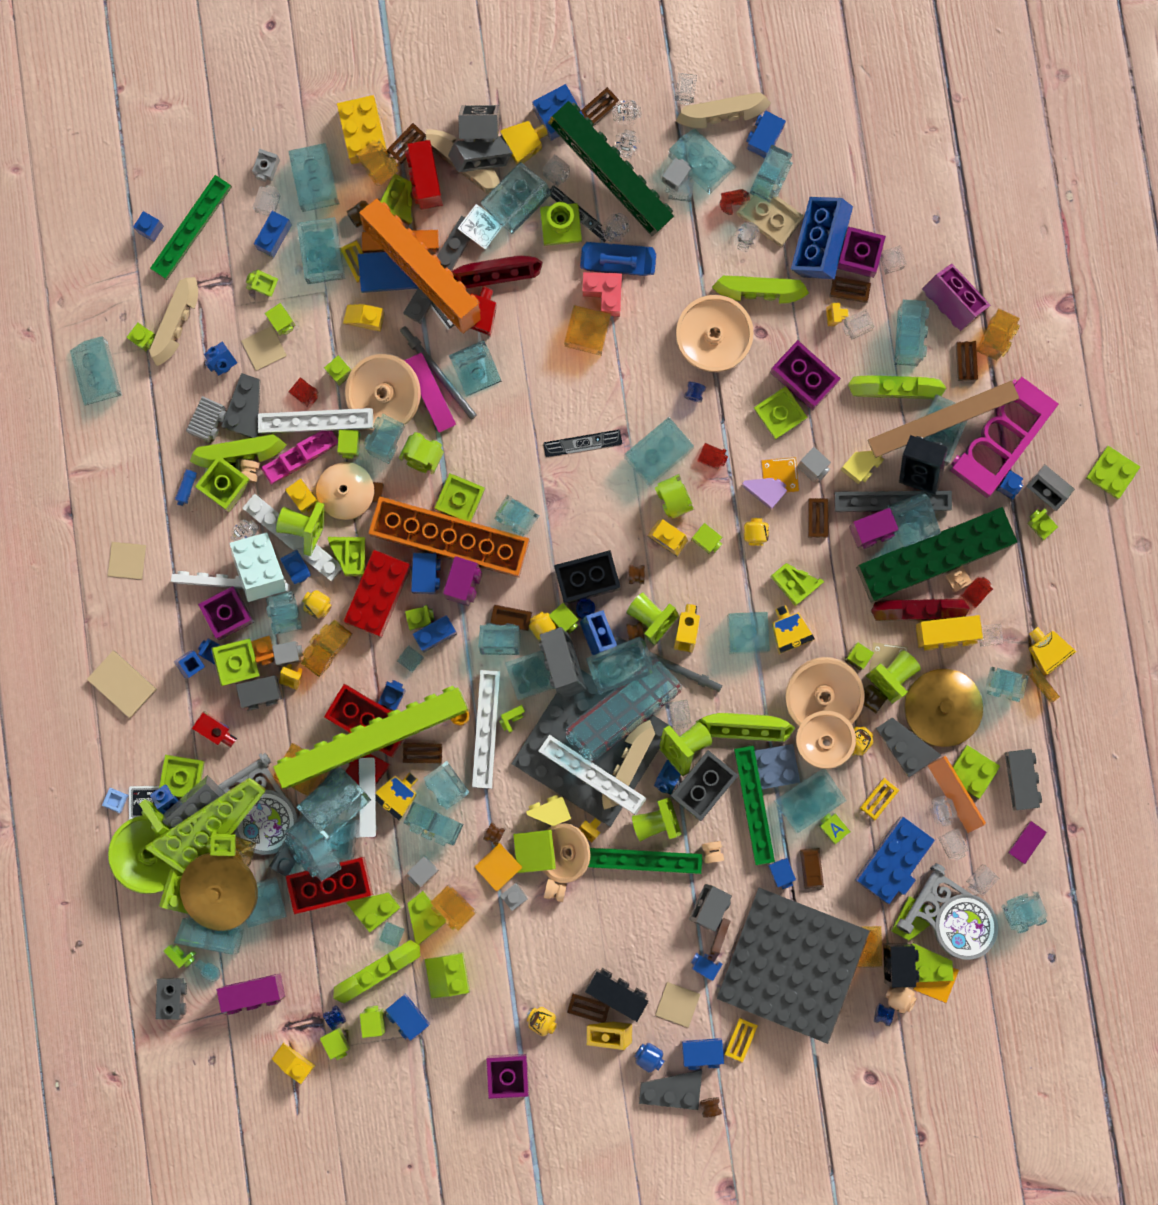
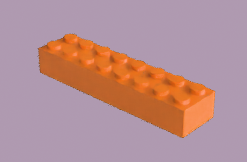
[359,198,481,334]
[368,496,530,578]

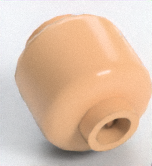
[886,987,917,1014]

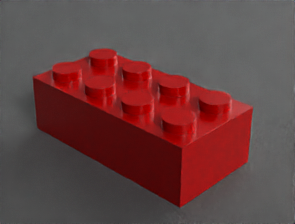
[344,550,411,638]
[324,684,404,758]
[285,857,374,915]

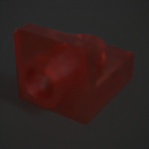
[720,189,750,215]
[288,377,319,407]
[697,443,728,470]
[960,576,993,608]

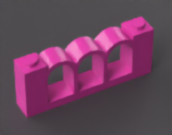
[950,376,1059,498]

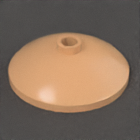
[316,462,374,520]
[796,711,856,769]
[543,823,590,883]

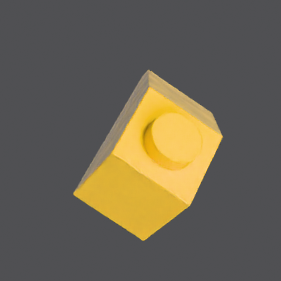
[343,304,385,332]
[587,1021,632,1050]
[272,1042,315,1084]

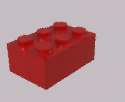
[405,140,443,210]

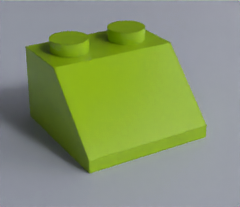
[195,456,250,512]
[425,952,470,998]

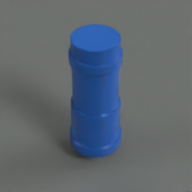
[174,469,197,507]

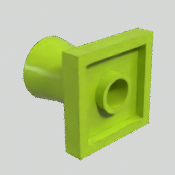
[540,202,582,246]
[276,502,325,556]
[626,592,679,646]
[865,650,921,704]
[659,722,712,777]
[632,797,682,842]

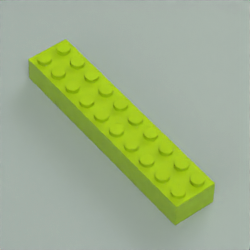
[273,686,469,789]

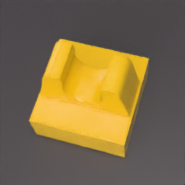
[826,303,849,326]
[279,664,302,690]
[579,818,601,843]

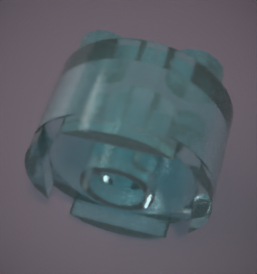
[495,494,540,536]
[266,591,302,635]
[985,666,1029,702]
[1001,892,1048,933]

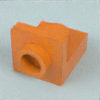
[251,635,275,666]

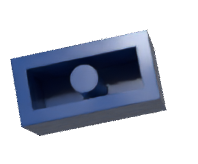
[746,111,786,159]
[254,211,292,258]
[411,553,441,594]
[579,611,617,658]
[413,615,457,653]
[386,993,430,1041]
[682,1038,724,1070]

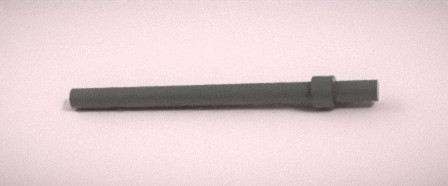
[400,326,477,420]
[615,637,723,693]

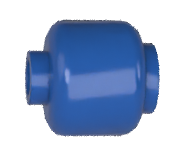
[634,1043,664,1073]

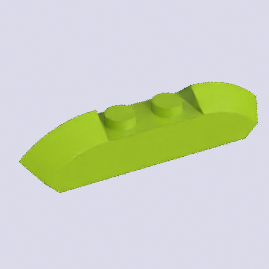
[712,275,809,304]
[848,375,947,399]
[190,434,287,468]
[695,713,795,742]
[333,940,421,1004]

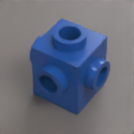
[204,341,238,376]

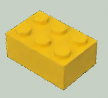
[337,95,388,164]
[915,615,983,651]

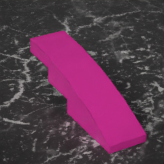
[404,352,456,433]
[261,430,338,485]

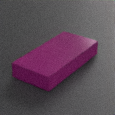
[1008,821,1047,864]

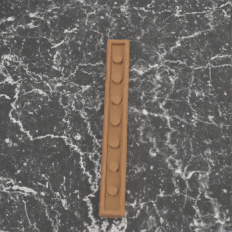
[867,380,1019,458]

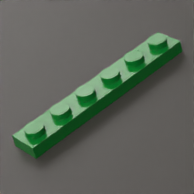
[150,175,232,280]
[734,746,775,865]
[588,848,702,874]

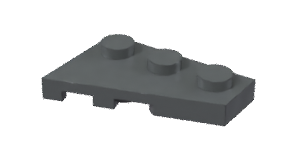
[221,373,261,438]
[875,717,942,777]
[639,1069,702,1110]

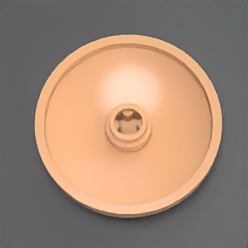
[676,295,754,372]
[345,354,421,432]
[785,657,864,726]

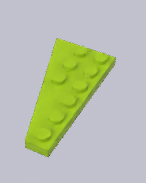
[145,778,266,873]

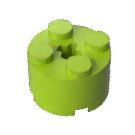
[399,432,444,474]
[655,474,694,519]

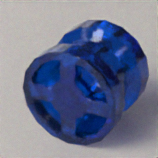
[684,381,706,403]
[576,599,595,619]
[874,1003,895,1027]
[323,1005,347,1030]

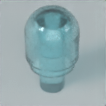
[194,959,221,982]

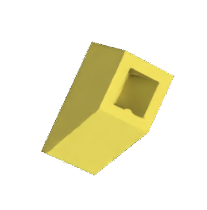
[841,451,884,484]
[526,795,572,826]

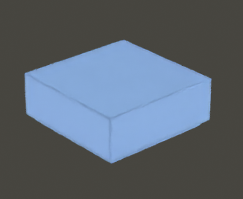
[102,788,129,813]

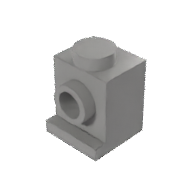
[252,149,280,182]

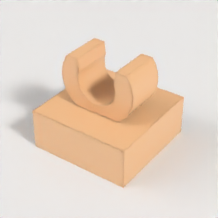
[945,566,972,593]

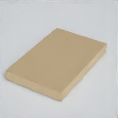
[736,183,804,248]
[87,650,157,718]

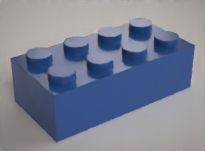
[791,197,853,279]
[855,816,935,904]

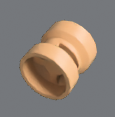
[240,460,260,483]
[702,841,724,864]
[544,879,567,902]

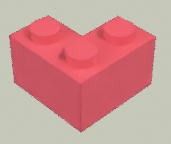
[583,272,622,317]

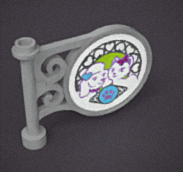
[218,753,298,855]
[897,863,998,960]

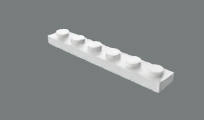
[258,408,374,434]
[243,494,342,582]
[171,571,291,593]
[472,670,500,789]
[539,735,646,815]

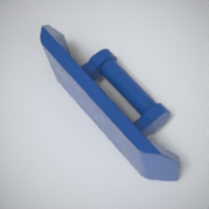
[580,242,656,276]

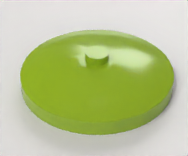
[108,815,175,894]

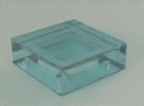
[397,645,424,673]
[379,922,405,948]

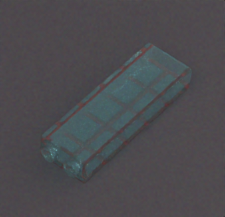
[566,658,682,763]

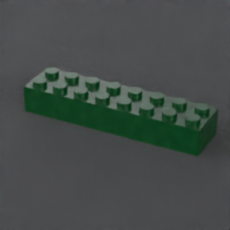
[548,101,674,236]
[856,507,1018,603]

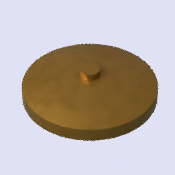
[904,669,983,747]
[180,852,258,931]

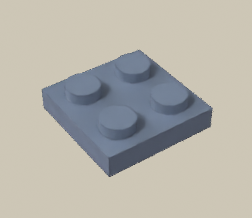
[755,744,800,789]

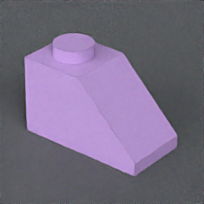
[742,478,787,510]

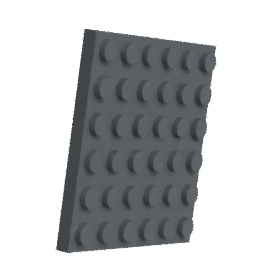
[512,670,673,827]
[717,888,870,1044]

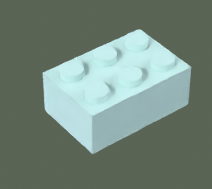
[230,532,286,602]

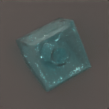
[449,340,502,397]

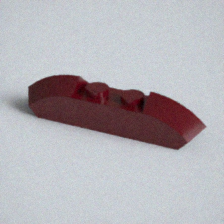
[451,256,543,289]
[871,599,970,621]

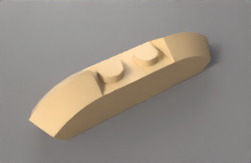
[676,92,771,128]
[426,129,501,194]
[149,277,198,366]
[602,720,655,810]

